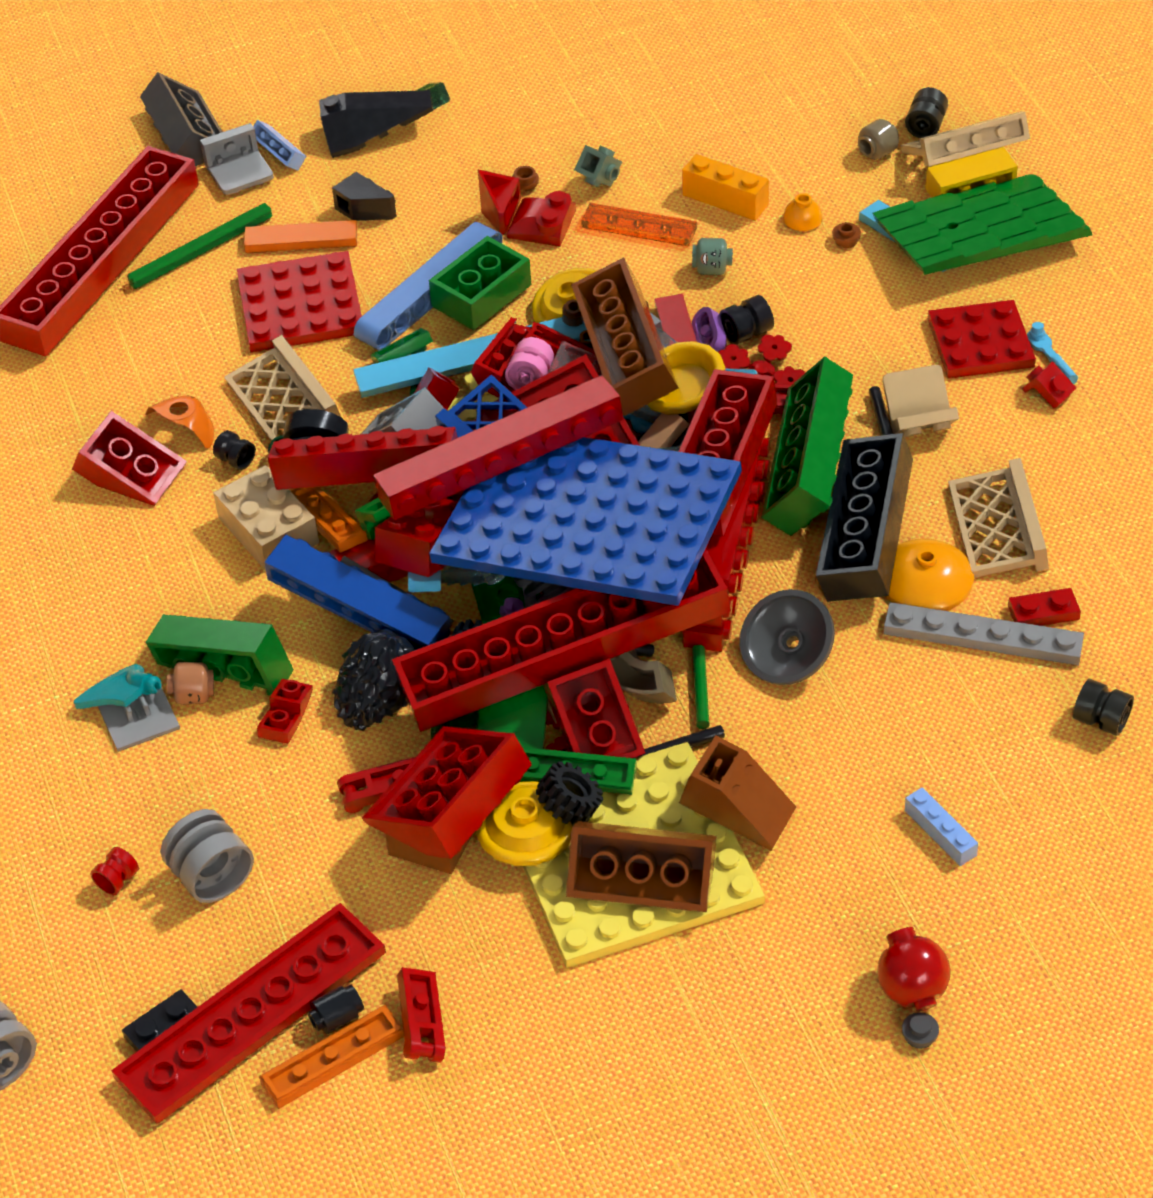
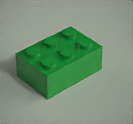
[429,236,532,331]

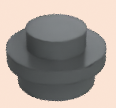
[902,1012,939,1049]

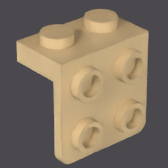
[882,365,959,437]

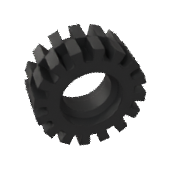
[536,762,603,826]

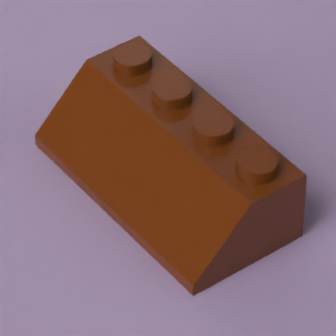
[566,821,717,912]

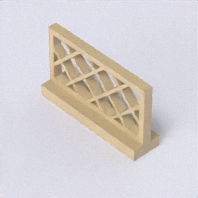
[900,111,1030,167]
[224,335,341,441]
[948,458,1049,578]

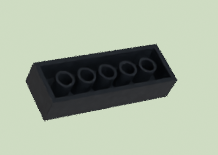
[816,433,913,602]

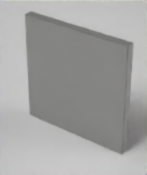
[98,687,180,752]

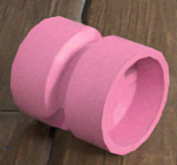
[505,337,554,390]

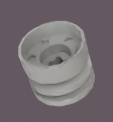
[160,809,254,903]

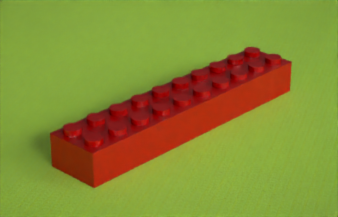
[0,146,199,357]
[392,549,731,732]

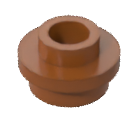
[512,166,539,191]
[832,222,861,248]

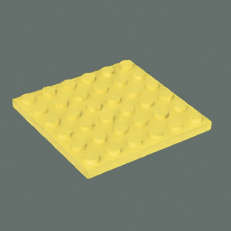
[523,742,765,968]

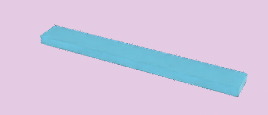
[353,317,589,398]

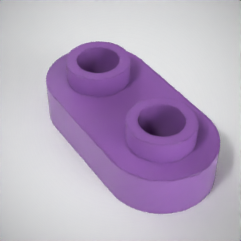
[691,307,726,352]

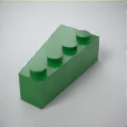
[146,614,294,696]

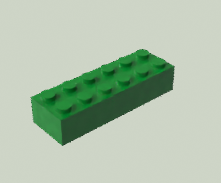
[761,356,853,536]

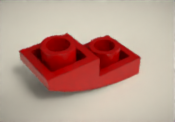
[257,679,313,744]

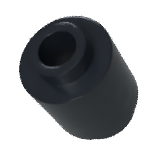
[307,985,364,1034]

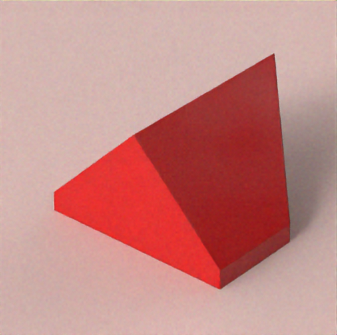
[478,169,521,235]

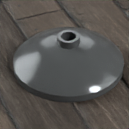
[740,589,835,685]

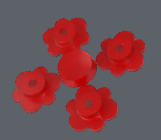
[718,335,806,385]

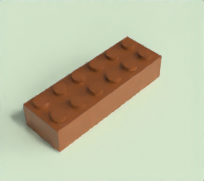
[571,257,679,416]

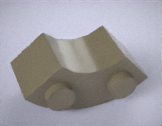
[610,649,677,704]

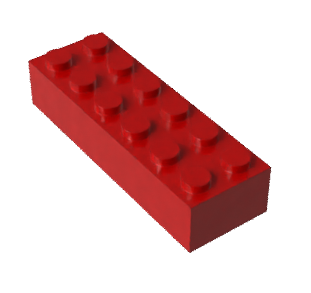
[678,369,777,536]

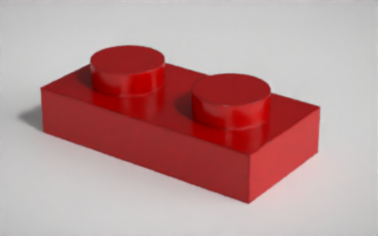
[1008,588,1081,626]

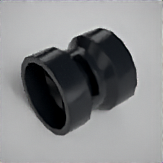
[213,430,256,470]

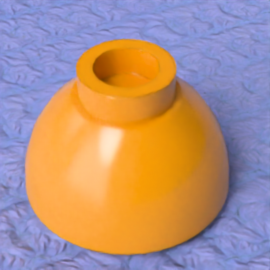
[783,193,822,231]

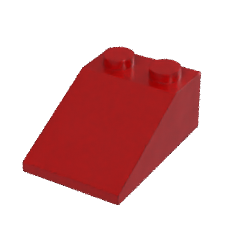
[72,411,187,506]
[543,659,646,758]

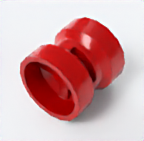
[90,847,140,896]

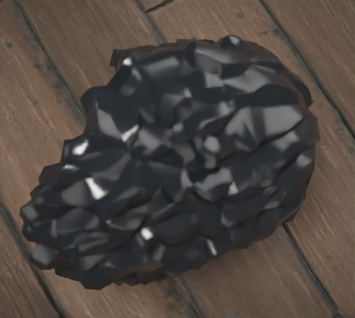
[332,629,415,731]

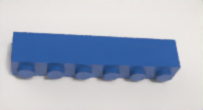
[264,534,451,650]

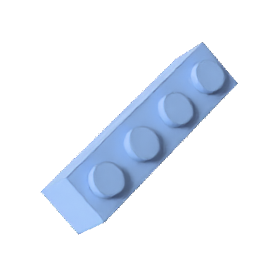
[253,120,306,170]
[904,787,978,866]

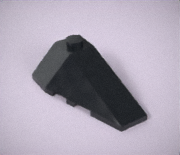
[319,90,433,158]

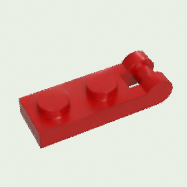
[337,757,415,813]
[397,967,446,1063]

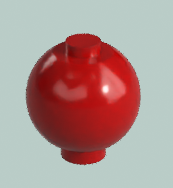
[877,927,951,1012]

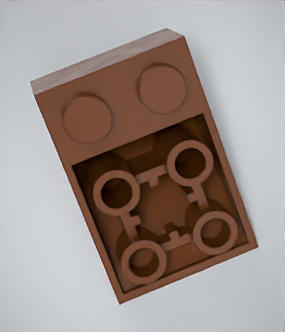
[679,735,796,851]

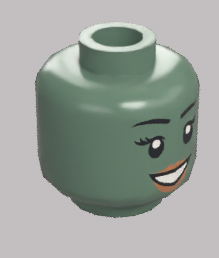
[692,238,733,275]

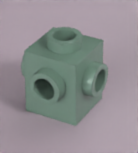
[574,145,622,188]

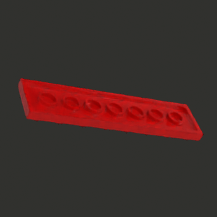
[111,903,386,1124]

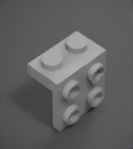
[200,123,274,195]

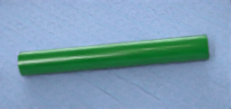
[692,645,710,729]

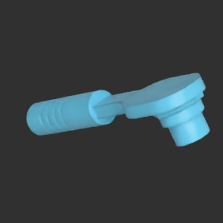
[1027,322,1078,384]

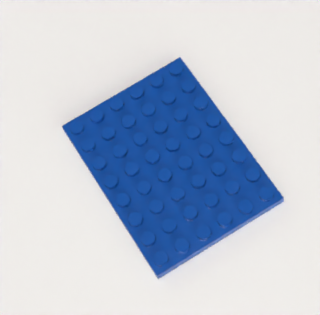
[429,437,742,606]

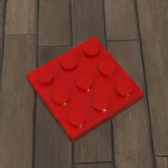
[927,300,1036,379]

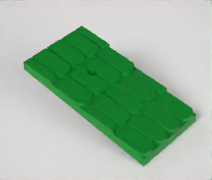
[872,174,1092,275]

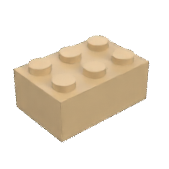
[213,465,319,571]

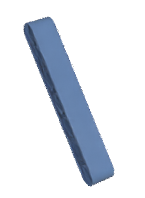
[354,222,503,350]

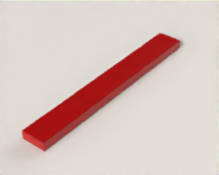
[654,293,697,426]

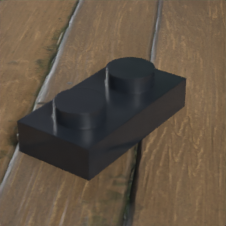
[122,989,197,1052]

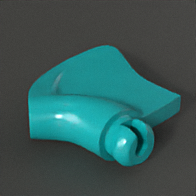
[73,664,162,709]

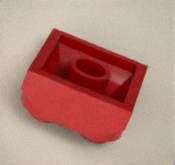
[506,191,576,247]

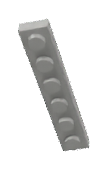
[884,602,1084,666]

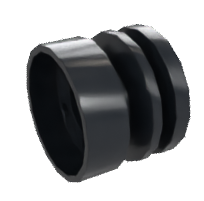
[283,409,349,440]

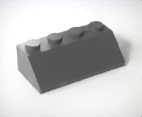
[140,72,223,166]

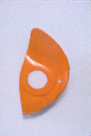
[145,395,214,449]

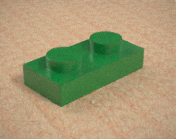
[370,328,433,364]

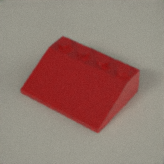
[362,726,532,859]

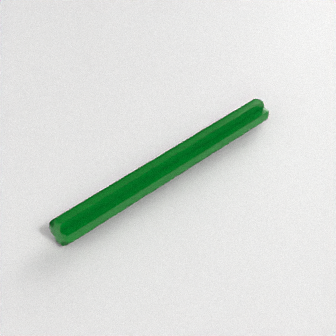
[127,203,272,289]

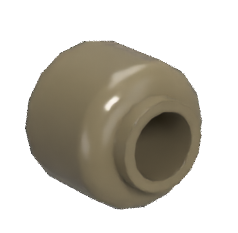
[858,119,899,160]

